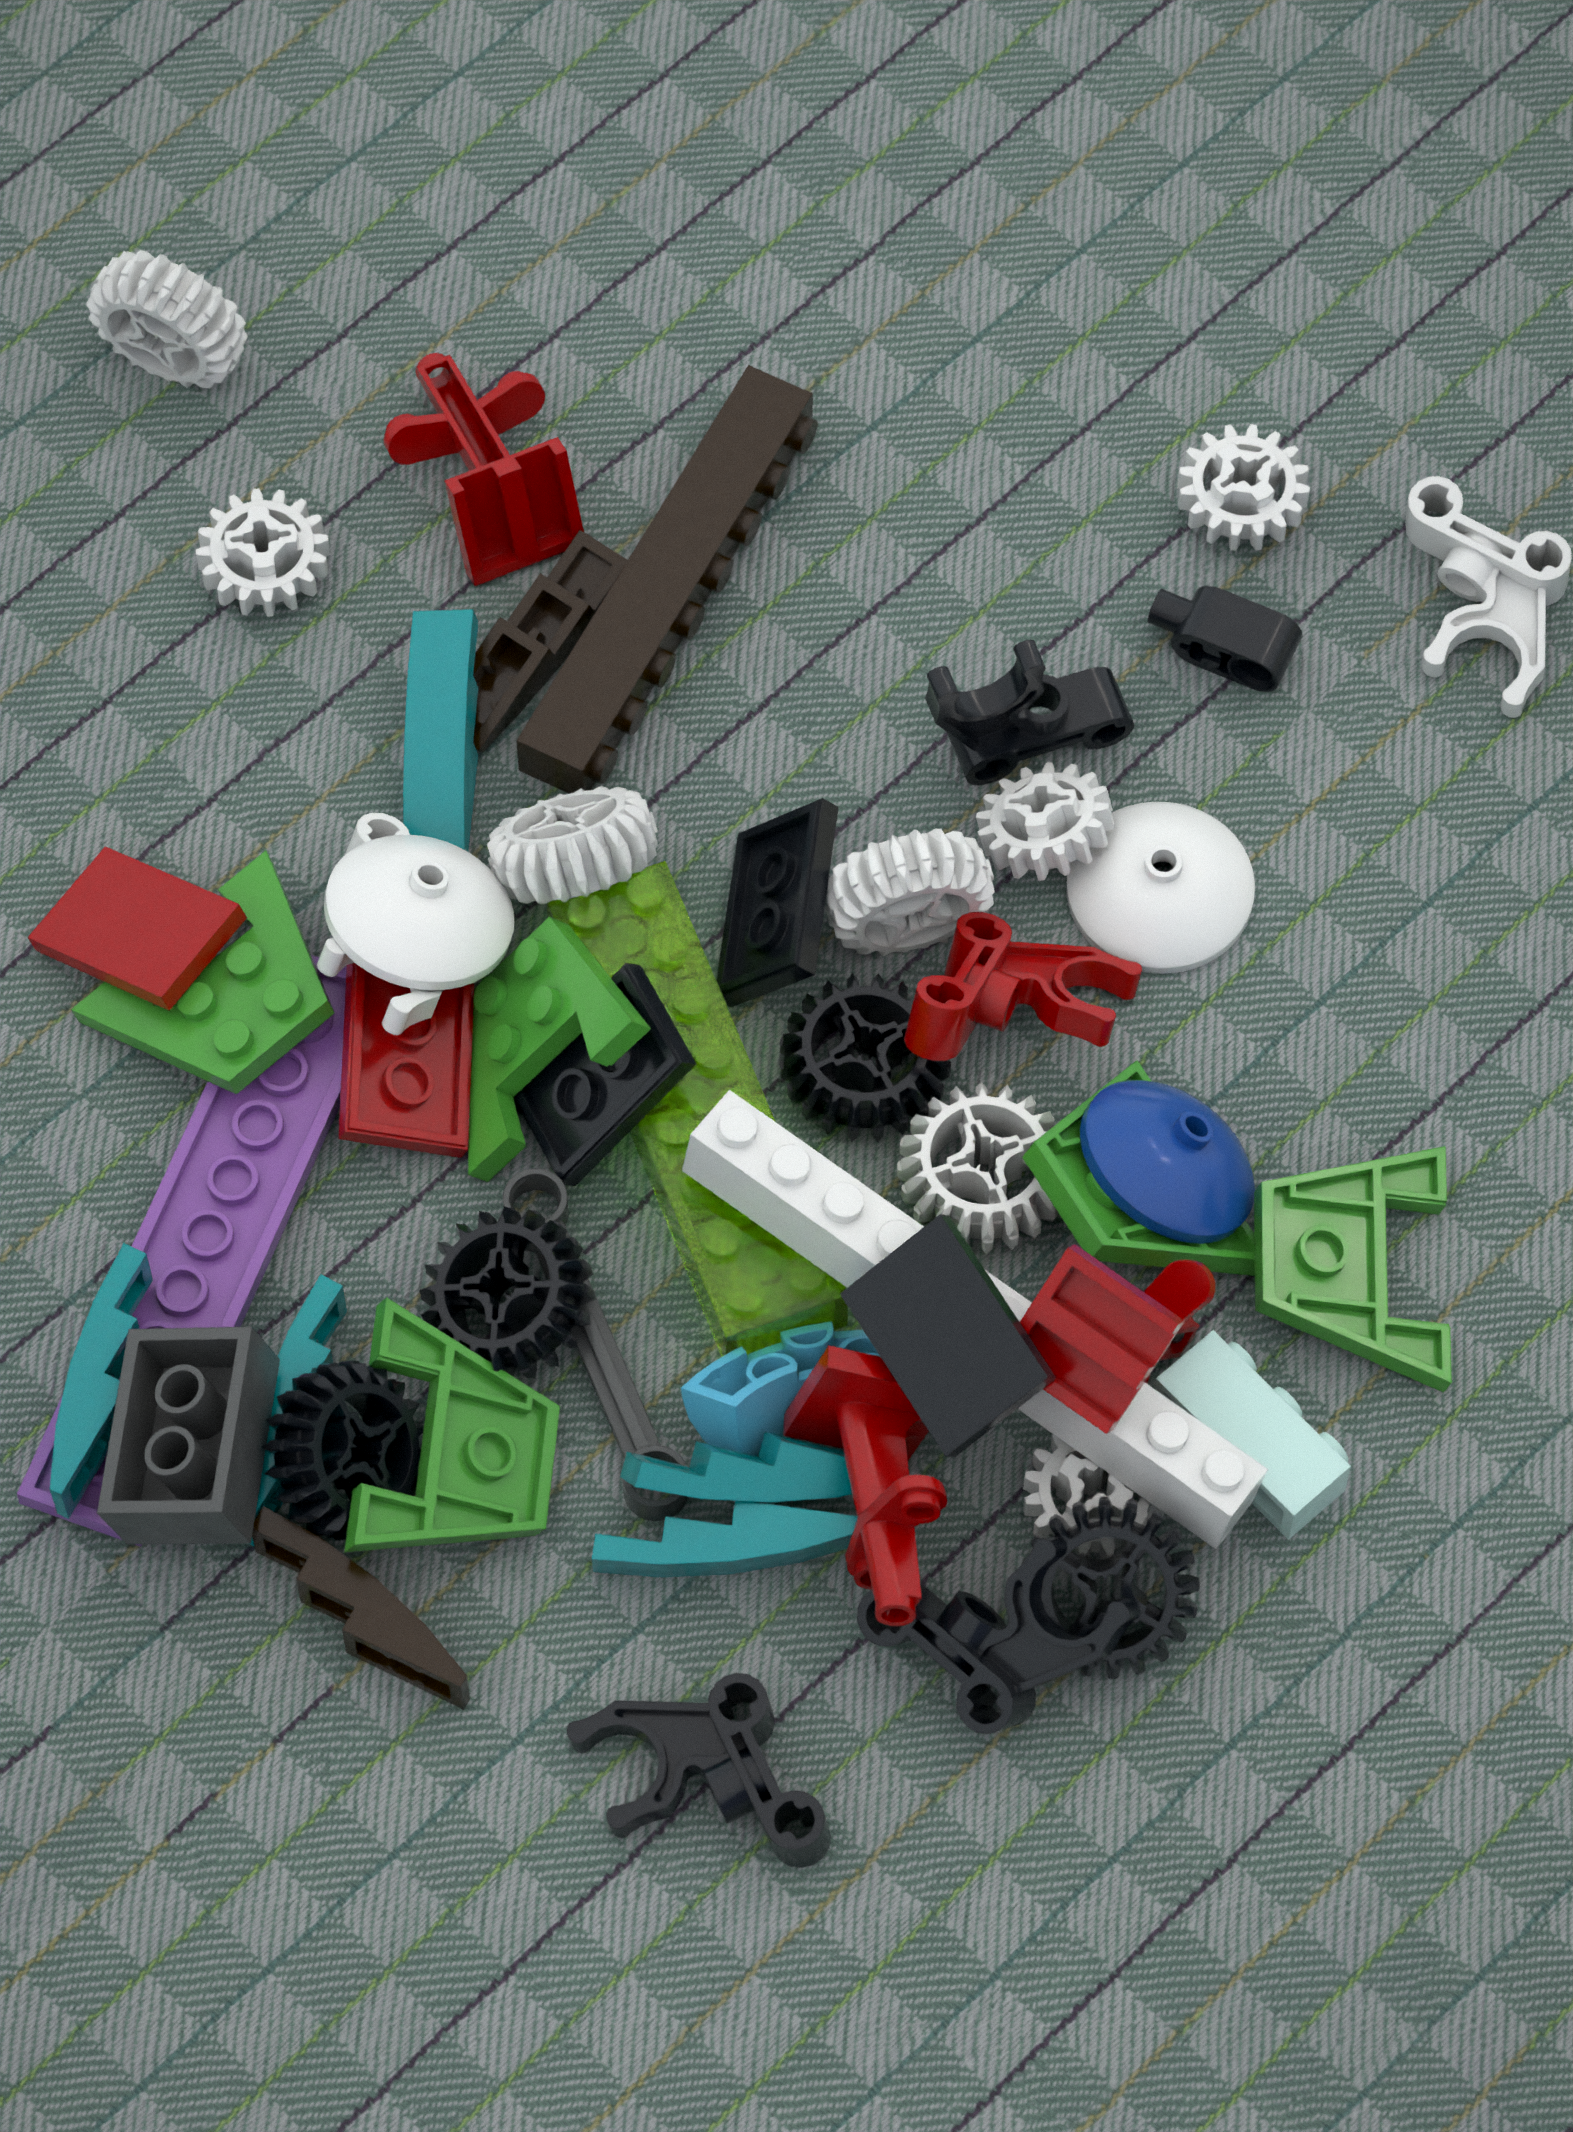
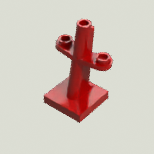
[384,353,584,586]
[1020,1244,1216,1434]
[783,1345,948,1626]

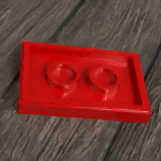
[27,846,247,1011]
[338,963,474,1158]

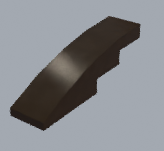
[473,530,628,753]
[252,1506,470,1710]

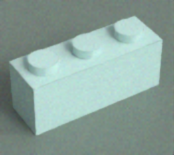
[1154,1330,1351,1540]

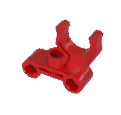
[904,912,1142,1061]

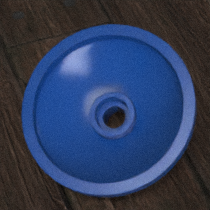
[1080,1080,1255,1244]

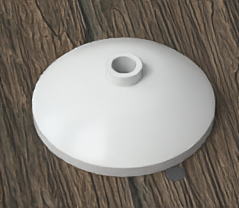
[1066,802,1255,974]
[324,835,515,990]

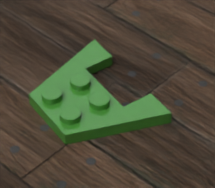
[71,850,335,1094]
[468,917,651,1182]
[1022,1060,1255,1276]
[1254,1146,1452,1393]
[344,1297,560,1552]

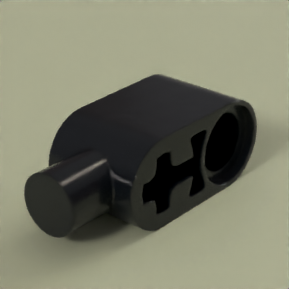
[1147,586,1303,692]

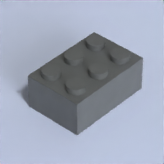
[97,1327,280,1544]

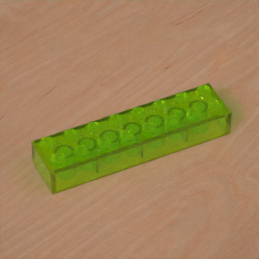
[547,860,848,1357]

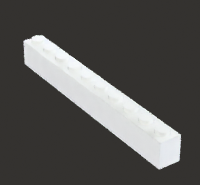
[682,1090,1268,1549]

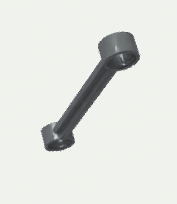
[503,1168,688,1521]

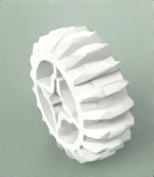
[86,250,248,389]
[487,786,658,905]
[825,828,995,957]
[897,1081,1058,1255]

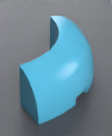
[681,1321,880,1456]

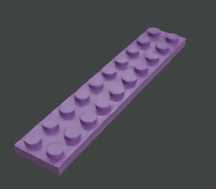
[17,955,346,1547]

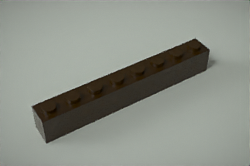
[516,365,818,794]

